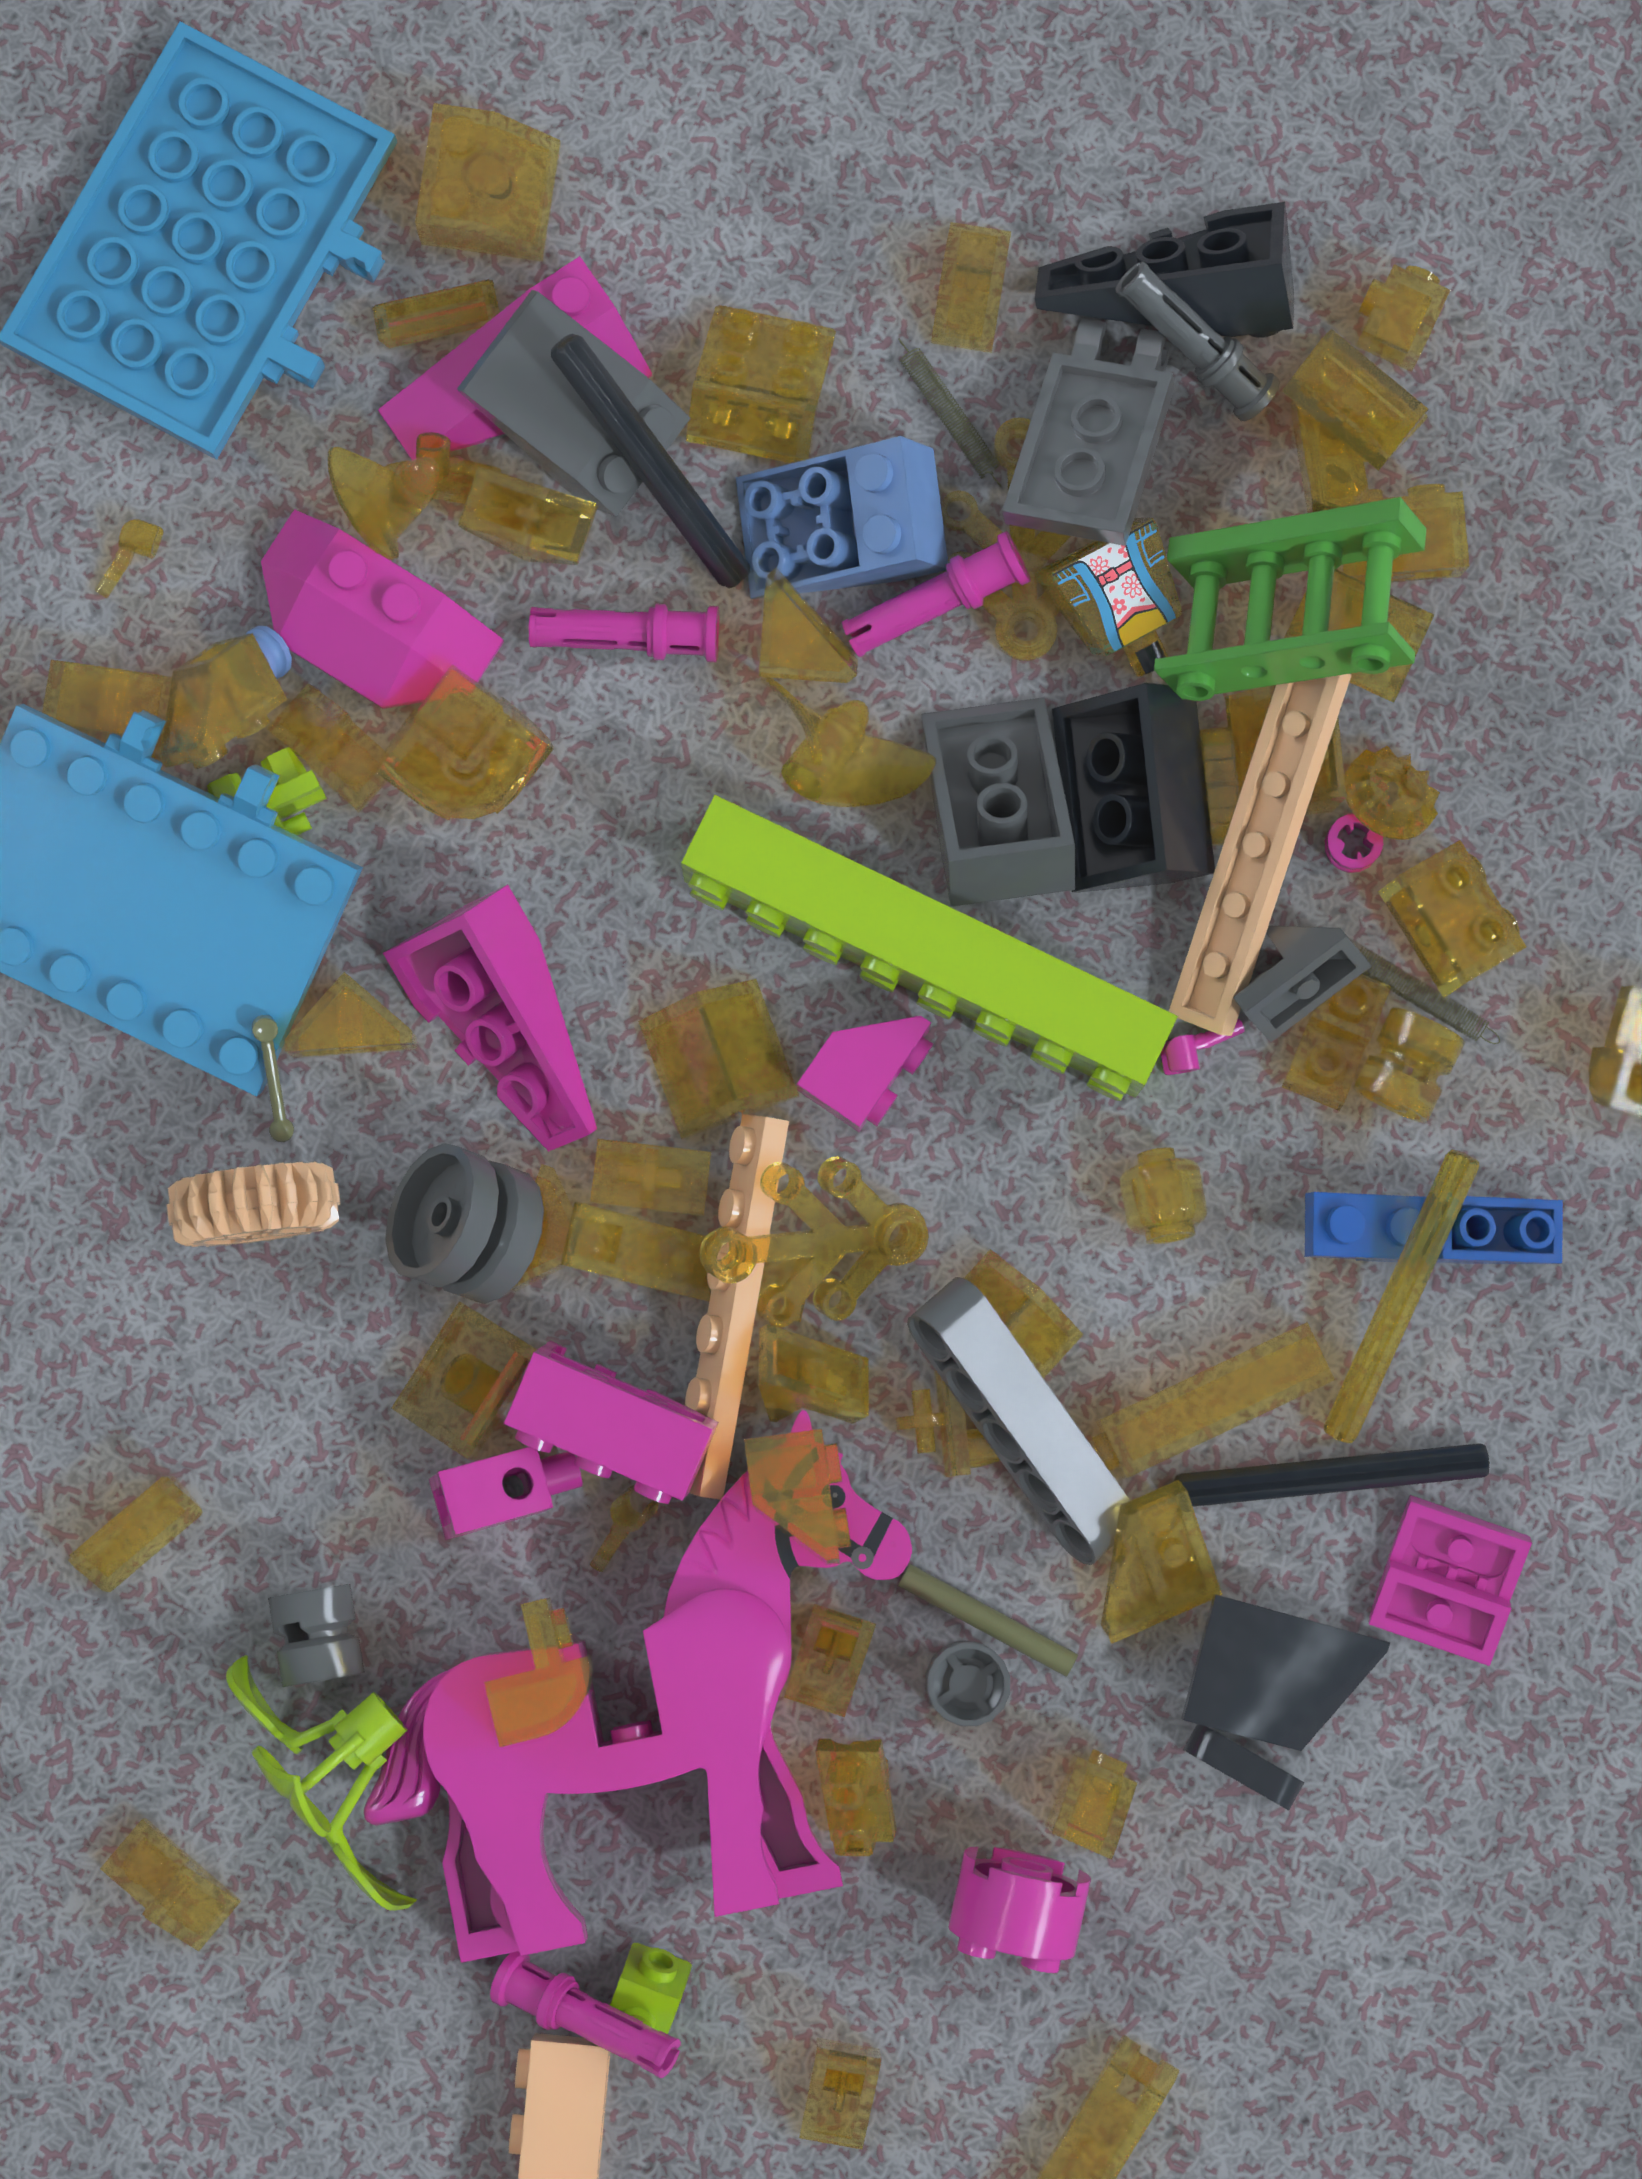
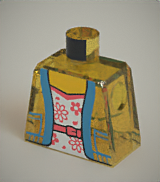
[1034,518,1182,677]

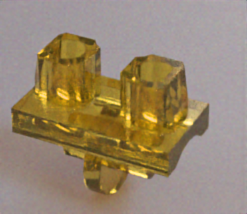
[590,1139,712,1216]
[896,1368,1000,1477]
[815,1739,897,1857]

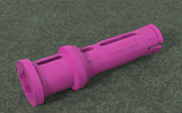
[842,531,1031,657]
[529,604,720,662]
[490,1951,681,2078]

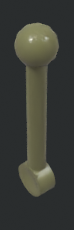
[252,1015,294,1142]

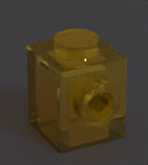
[1356,264,1451,372]

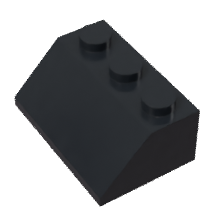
[1052,683,1215,893]

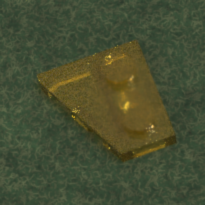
[1101,1480,1223,1644]

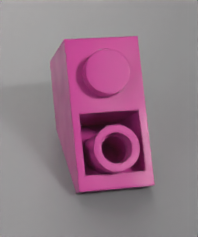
[797,1016,933,1132]

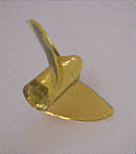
[328,447,508,560]
[760,675,937,807]

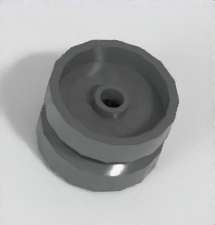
[385,1143,544,1304]

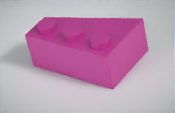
[504,1340,719,1504]

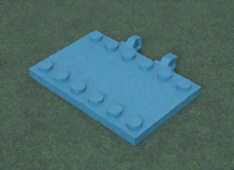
[0,21,398,460]
[0,704,363,1097]

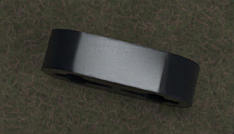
[1183,1724,1305,1810]

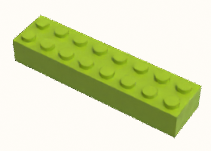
[681,795,1178,1101]

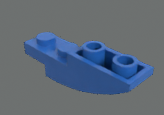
[1304,1192,1563,1264]

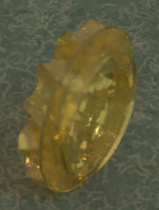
[1343,746,1440,840]

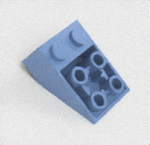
[735,436,948,599]

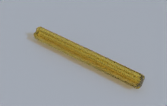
[1324,1149,1480,1444]

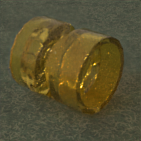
[1353,1007,1465,1123]

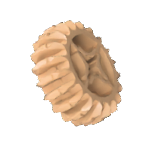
[166,1162,341,1247]

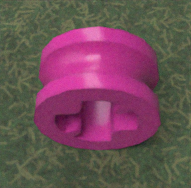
[1324,813,1384,873]

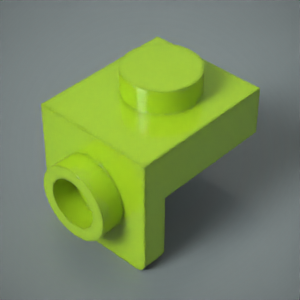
[610,1943,692,2034]

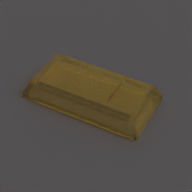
[372,279,500,348]

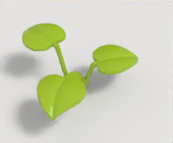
[226,1655,417,1911]

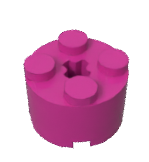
[948,1847,1091,1973]

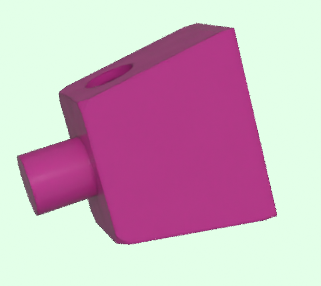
[428,1447,583,1541]

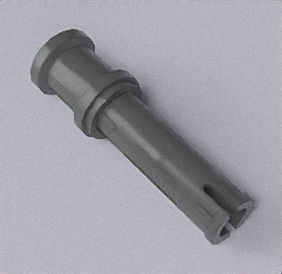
[1116,261,1280,421]

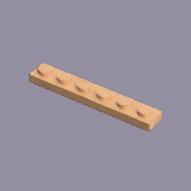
[1169,674,1352,1036]
[685,1114,789,1500]

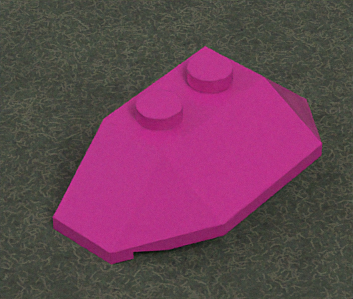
[261,509,504,709]

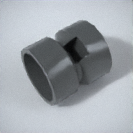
[268,1584,365,1687]
[925,1641,1010,1726]

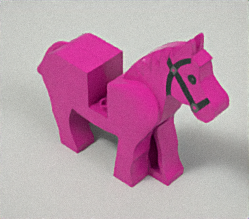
[363,1410,912,1963]

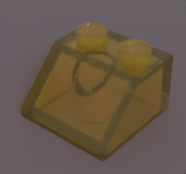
[415,103,561,261]

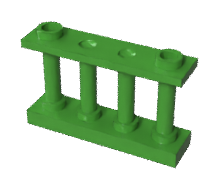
[1154,497,1427,701]

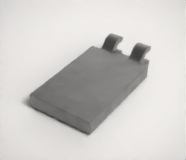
[1002,319,1175,546]

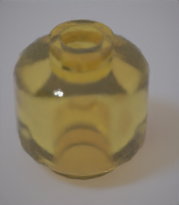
[1120,1147,1207,1244]

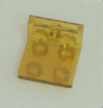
[686,305,836,463]
[1282,329,1429,471]

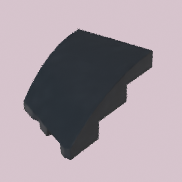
[1181,1594,1390,1751]

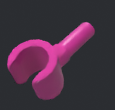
[1161,1018,1245,1075]

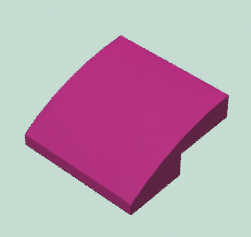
[1368,1495,1532,1666]

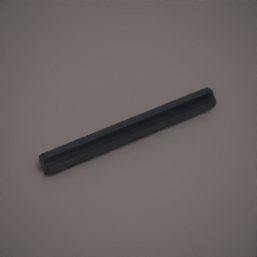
[551,334,750,589]
[1174,1443,1490,1508]

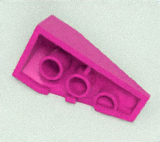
[378,256,652,462]
[383,884,597,1152]

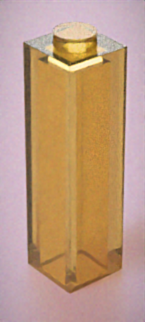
[1091,1322,1335,1479]

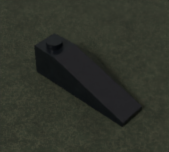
[1034,202,1294,338]

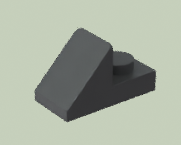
[1233,925,1372,1042]

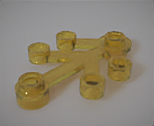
[941,417,1096,661]
[700,1156,929,1327]

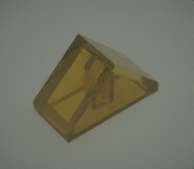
[931,222,1011,353]
[458,466,598,565]
[759,567,858,683]
[285,972,418,1058]
[511,1164,596,1292]
[964,1249,1084,1379]
[784,1603,876,1717]
[799,2037,881,2150]

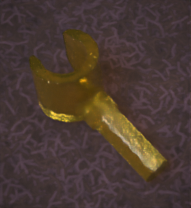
[416,432,501,483]
[95,519,164,598]
[590,1484,659,1572]

